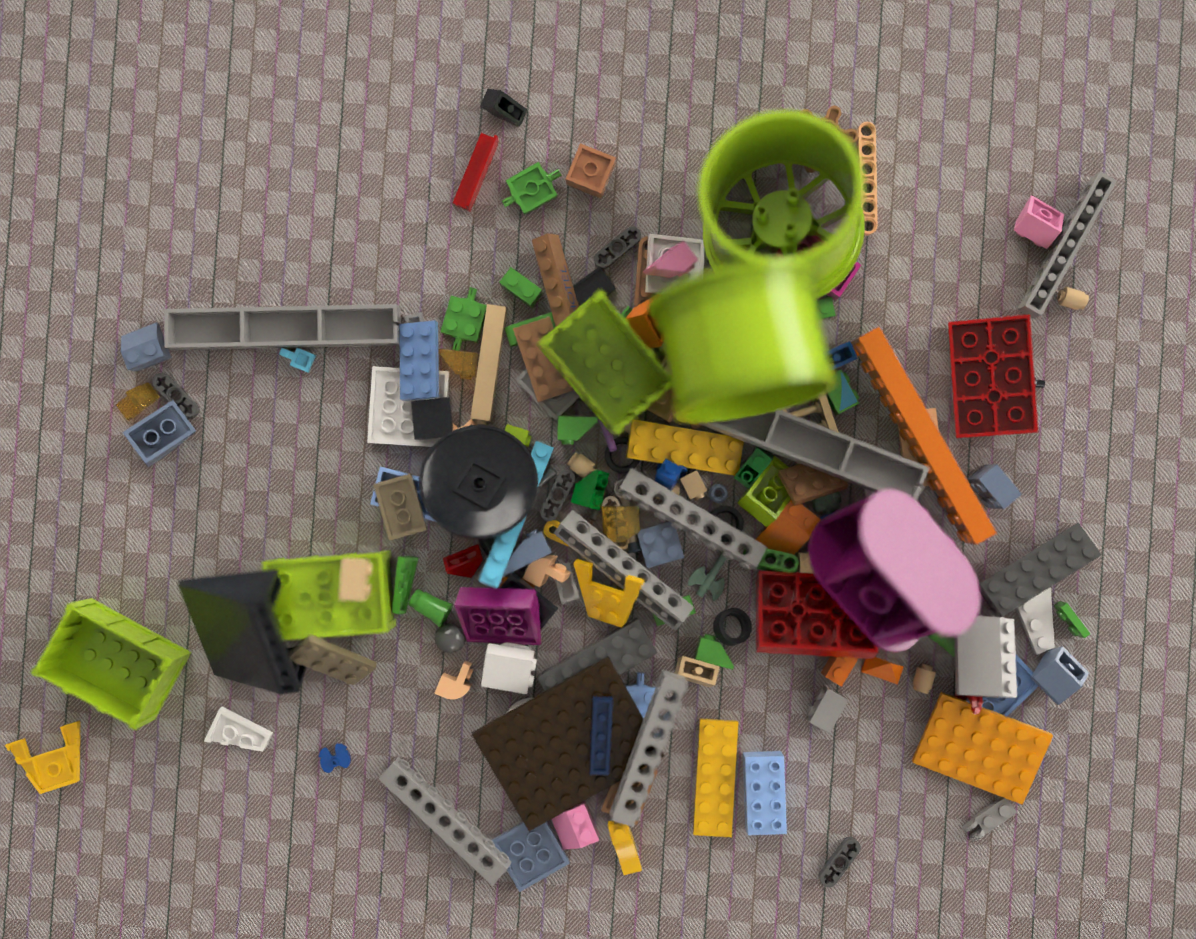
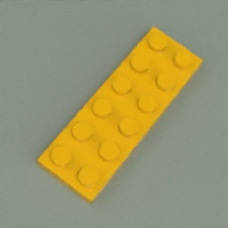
[626,419,744,476]
[693,718,738,837]

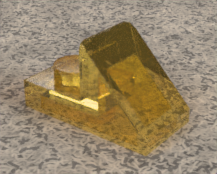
[116,382,160,420]

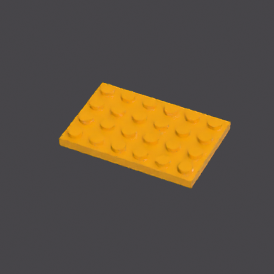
[912,692,1053,805]

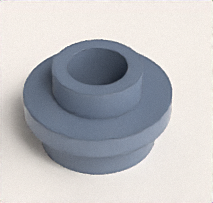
[708,484,728,503]

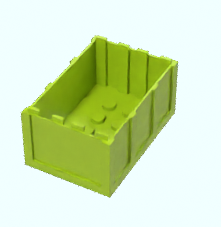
[535,289,673,435]
[262,550,396,640]
[30,598,192,730]

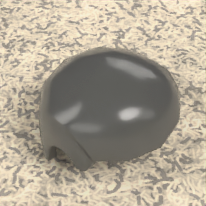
[434,624,466,653]

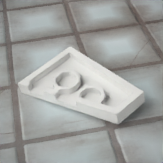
[1016,587,1055,655]
[204,707,273,752]

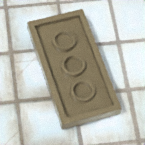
[288,634,377,685]

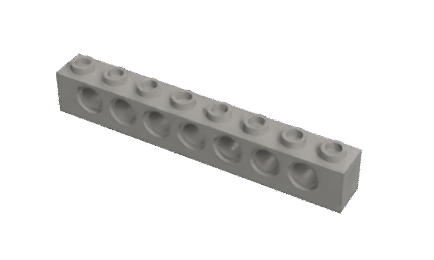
[1017,171,1117,319]
[618,468,767,570]
[554,510,694,631]
[610,669,688,827]
[379,757,511,886]

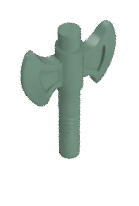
[688,553,727,601]

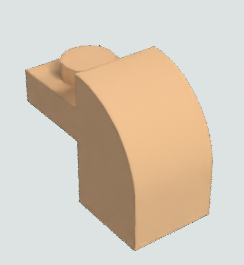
[523,554,571,587]
[434,661,473,699]

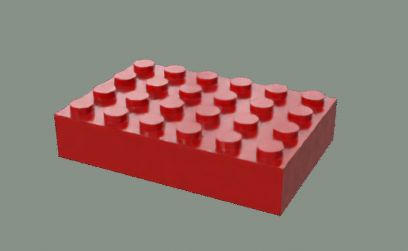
[948,314,1038,439]
[756,571,879,659]

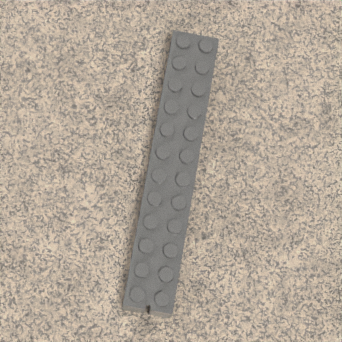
[164,304,401,350]
[697,410,929,501]

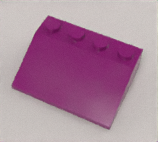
[455,587,541,645]

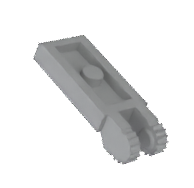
[962,797,1017,842]

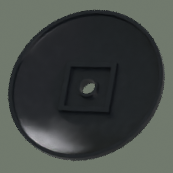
[419,425,538,539]

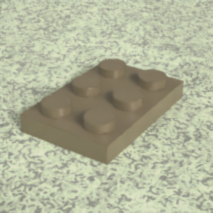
[373,473,428,541]

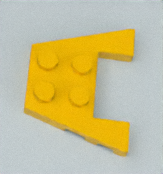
[574,559,645,628]
[5,720,81,794]

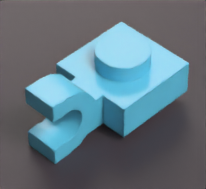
[279,348,316,373]

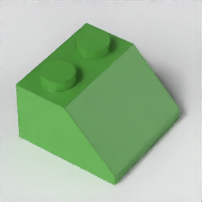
[557,416,598,445]

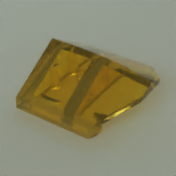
[602,506,640,542]

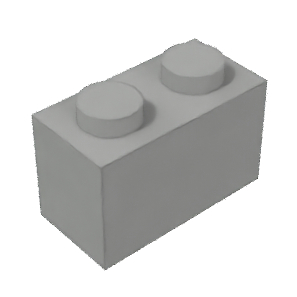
[806,685,848,734]

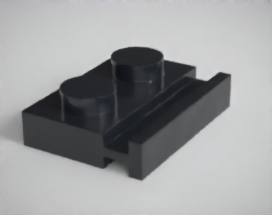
[573,267,616,306]

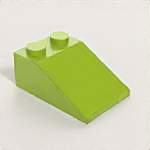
[737,456,791,527]

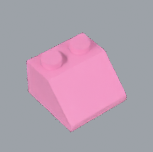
[1014,195,1064,249]
[643,241,698,278]
[551,801,599,850]

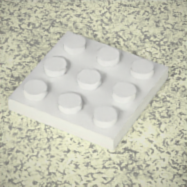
[645,234,705,294]

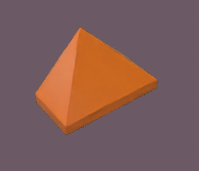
[861,656,904,685]

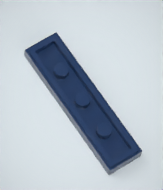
[589,697,613,775]

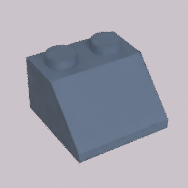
[121,322,172,372]

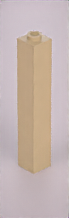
[470,304,507,425]

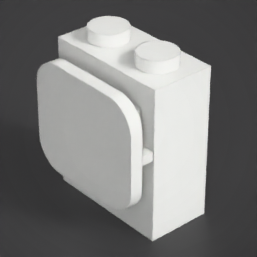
[481,642,537,694]

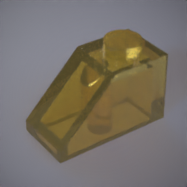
[438,349,479,380]

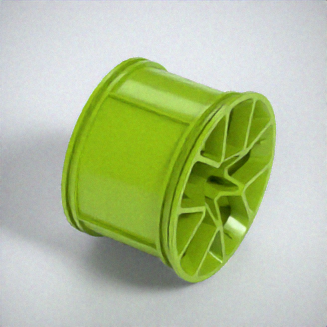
[698,110,865,299]
[648,259,837,423]

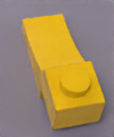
[608,820,642,876]

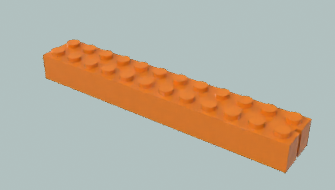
[851,327,997,545]

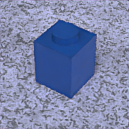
[654,459,683,491]

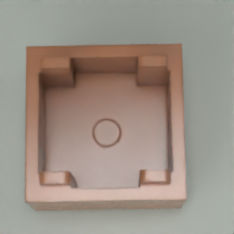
[566,143,616,199]

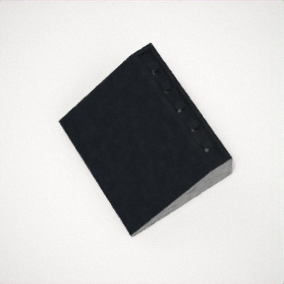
[178,569,307,694]

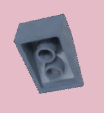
[122,400,196,467]
[503,529,553,576]

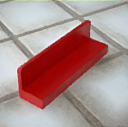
[453,133,499,212]

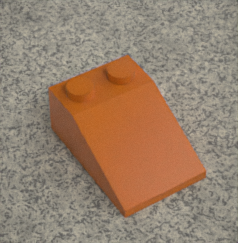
[755,499,821,565]

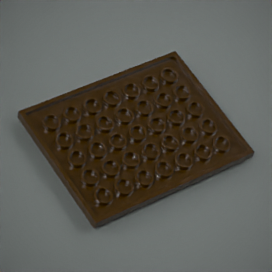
[472,656,664,831]

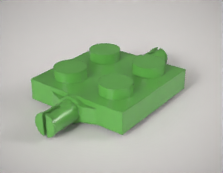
[502,162,562,215]
[440,287,487,352]

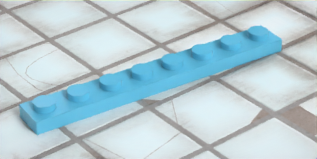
[479,441,554,589]

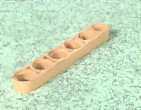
[857,122,878,236]

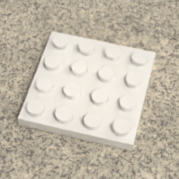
[367,366,450,447]

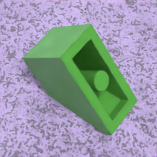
[694,633,734,670]

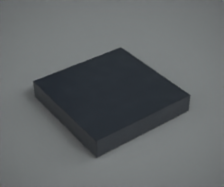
[411,397,453,440]

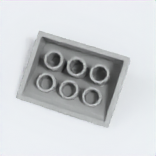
[955,616,1017,698]

